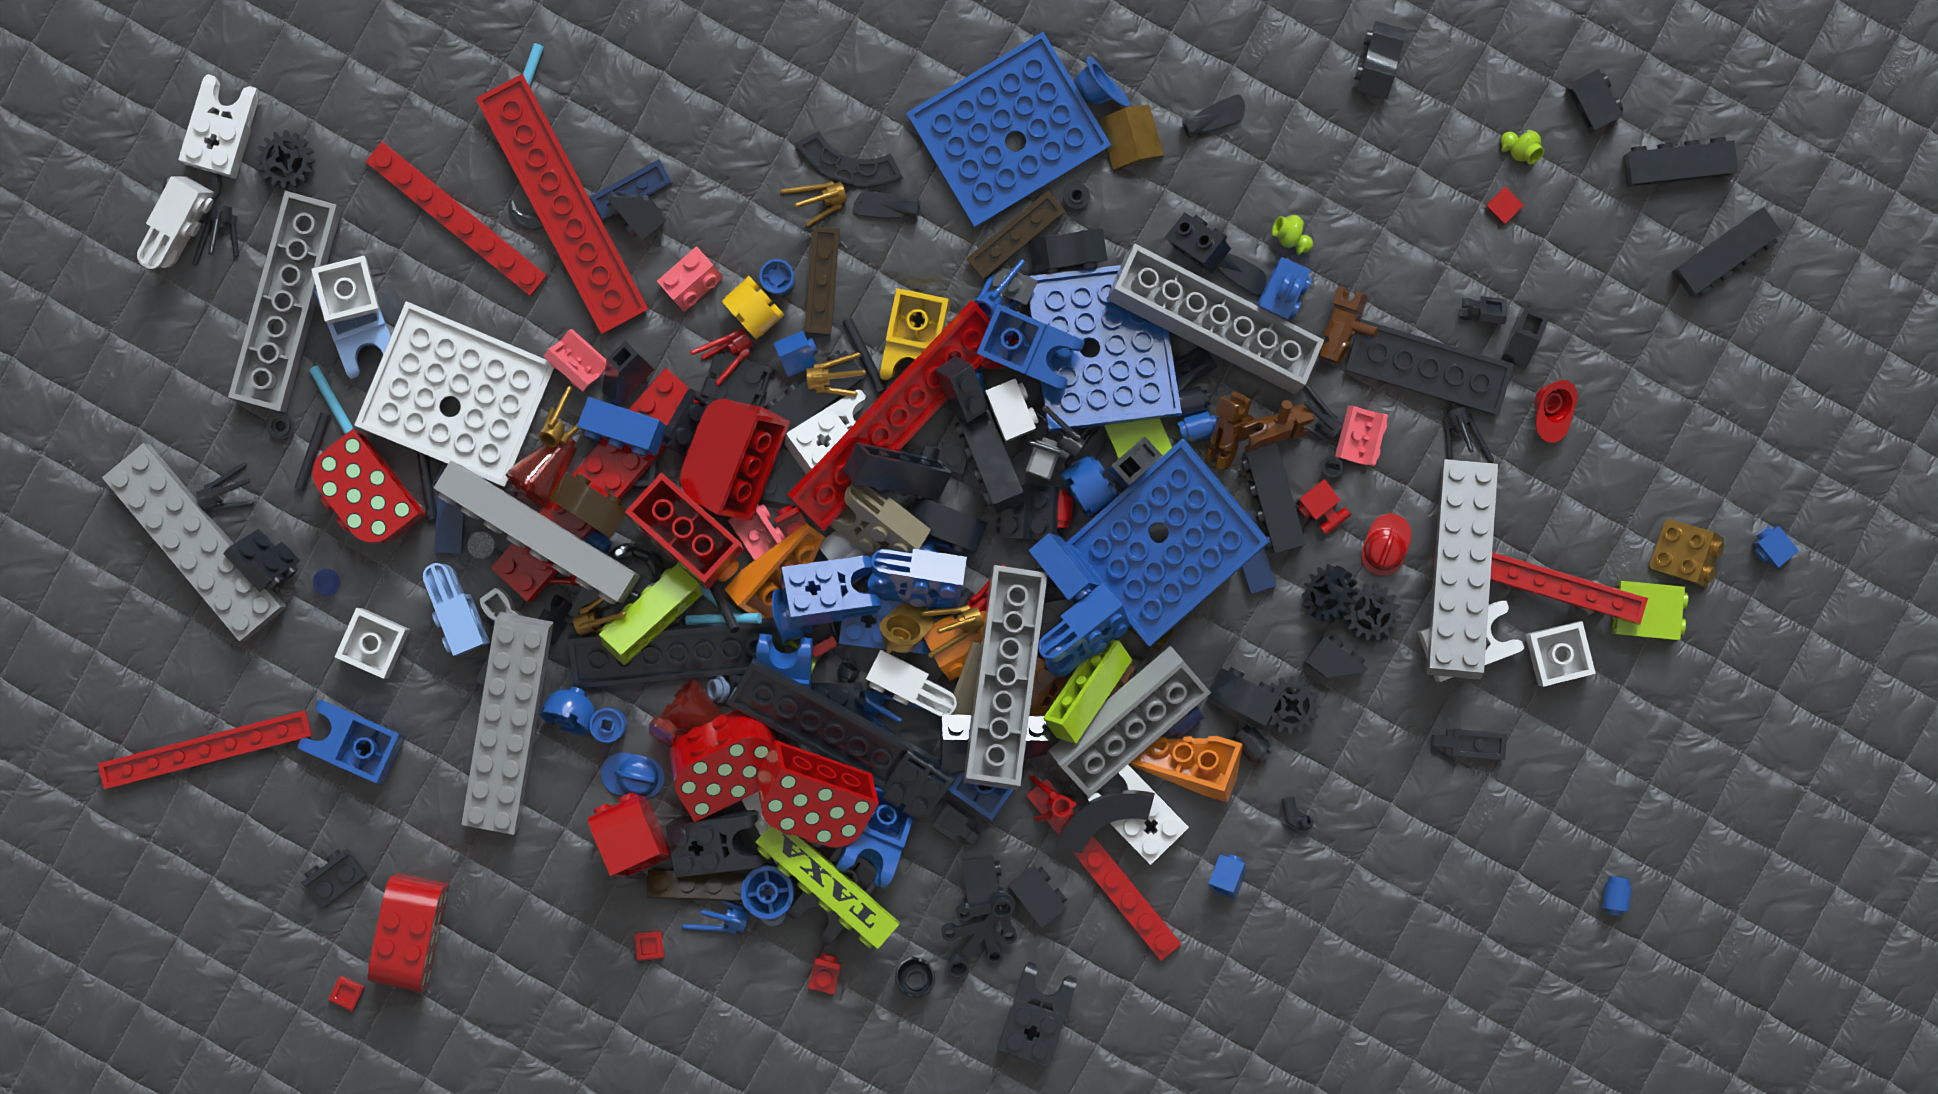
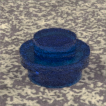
[313,569,340,595]

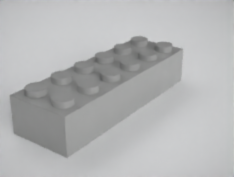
[1048,646,1211,797]

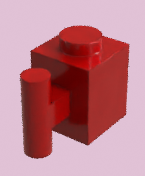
[1297,479,1351,535]

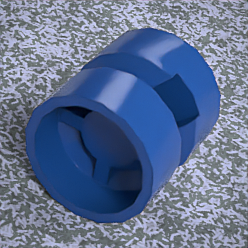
[759,259,796,297]
[589,707,628,743]

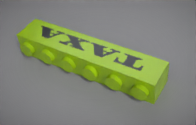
[756,826,900,949]

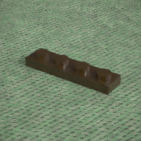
[966,191,1065,280]
[805,226,840,335]
[646,870,748,902]

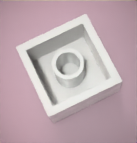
[311,256,380,324]
[985,378,1038,443]
[335,608,411,679]
[1525,621,1596,687]

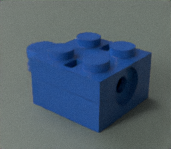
[1257,257,1312,321]

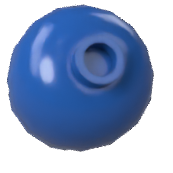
[540,687,595,736]
[741,865,795,919]

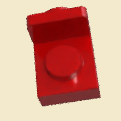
[774,505,807,538]
[808,953,842,995]

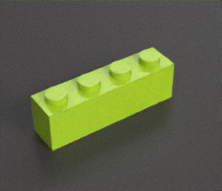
[599,564,702,665]
[1043,639,1132,744]

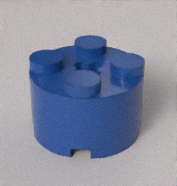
[1060,456,1119,518]

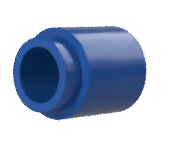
[1177,411,1216,444]
[1602,876,1632,916]

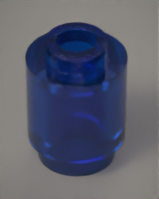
[1167,705,1204,738]

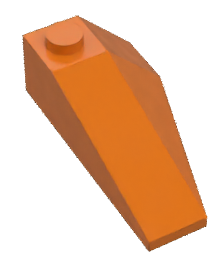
[725,523,825,618]
[924,611,986,681]
[1129,736,1243,803]

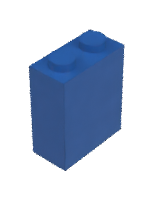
[1029,533,1100,602]

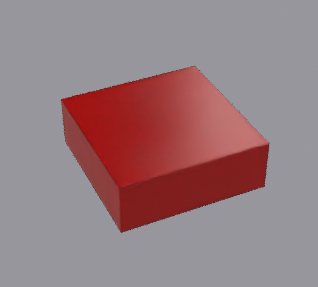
[1485,187,1524,224]
[813,636,838,657]
[634,931,664,961]
[328,975,365,1011]

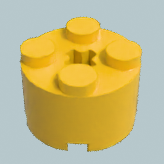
[722,276,784,339]

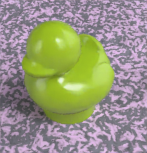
[1500,130,1545,164]
[1272,215,1313,255]

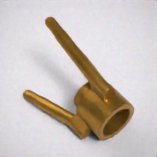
[780,181,847,227]
[807,352,866,397]
[538,386,580,447]
[573,597,626,636]
[921,605,984,658]

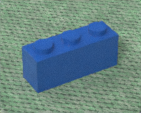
[577,397,667,457]

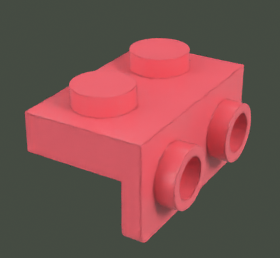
[657,246,723,312]
[543,329,606,391]
[1335,405,1388,466]
[728,504,785,561]

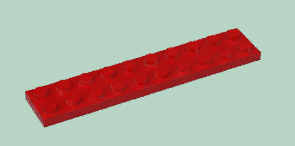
[475,74,649,334]
[788,300,991,531]
[491,367,701,603]

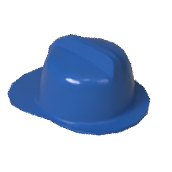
[1074,56,1130,107]
[772,589,812,646]
[601,753,664,799]

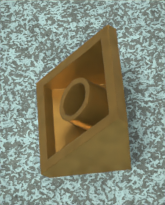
[1098,104,1164,170]

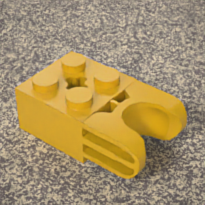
[880,288,952,380]

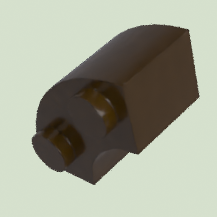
[549,472,626,538]

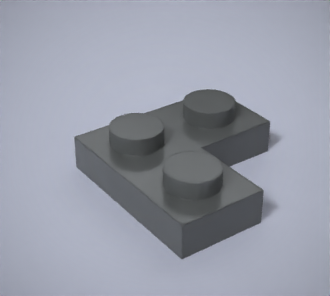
[988,267,1038,320]

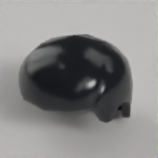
[895,956,935,998]

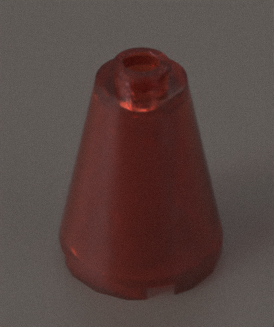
[505,437,577,508]
[660,679,724,734]

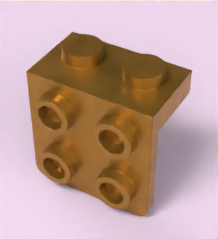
[1650,519,1724,588]

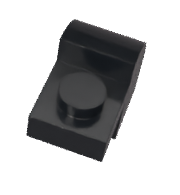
[1107,436,1163,489]

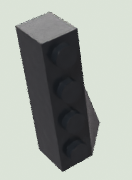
[940,715,1051,776]

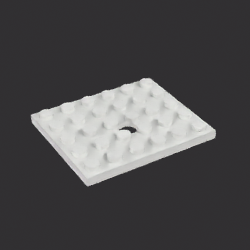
[354,301,554,487]

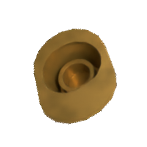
[879,603,934,654]

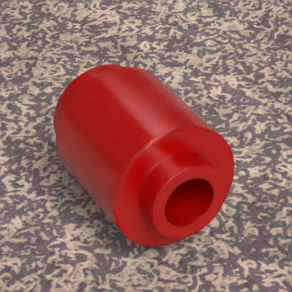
[1057,490,1074,528]

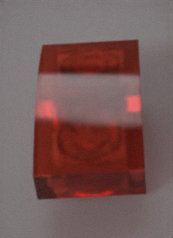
[649,715,681,748]

